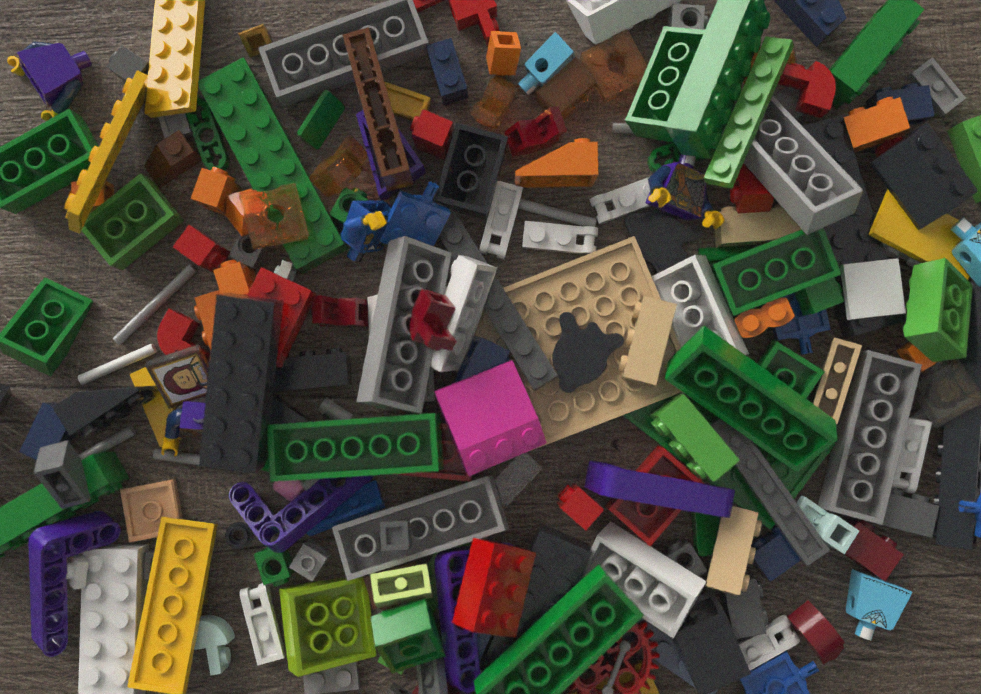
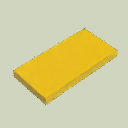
[868,189,969,280]

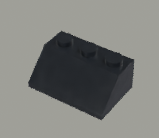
[434,123,508,220]
[869,123,978,230]

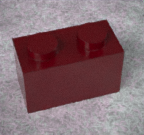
[844,519,904,581]

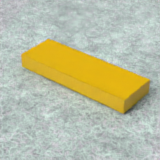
[129,363,183,447]

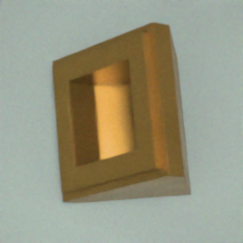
[238,24,272,57]

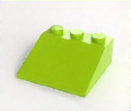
[279,576,376,677]

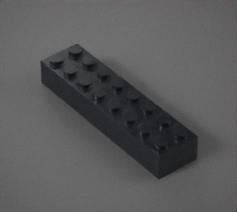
[802,115,906,338]

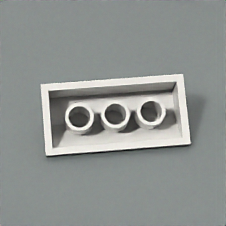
[567,0,681,45]
[431,255,497,372]
[652,255,749,355]
[581,522,706,638]

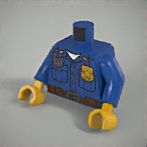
[341,200,392,262]

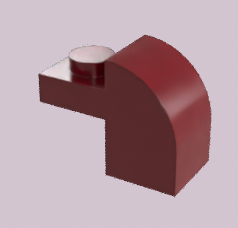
[504,106,567,157]
[410,289,457,351]
[311,295,369,328]
[787,600,845,665]

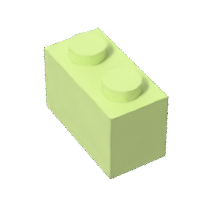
[370,564,433,608]

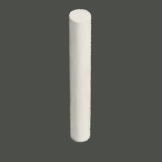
[78,344,157,385]

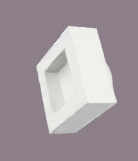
[66,553,89,589]

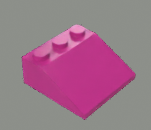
[434,360,547,476]

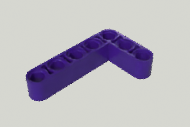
[584,460,735,518]
[229,475,375,553]
[28,511,121,657]
[434,541,513,693]

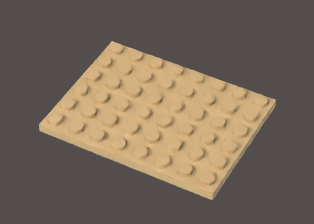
[456,236,682,456]

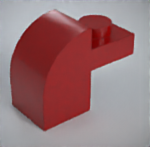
[449,0,500,47]
[778,61,836,118]
[157,308,211,363]

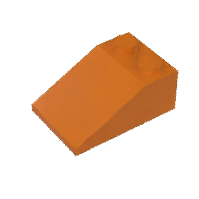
[514,138,598,188]

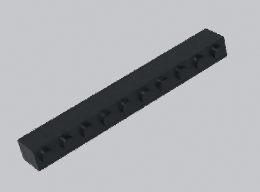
[932,276,981,550]

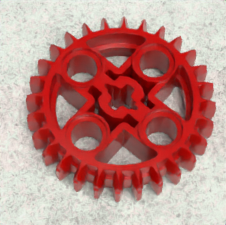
[568,620,660,694]

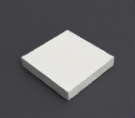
[840,258,906,320]

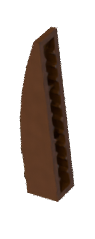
[342,27,414,192]

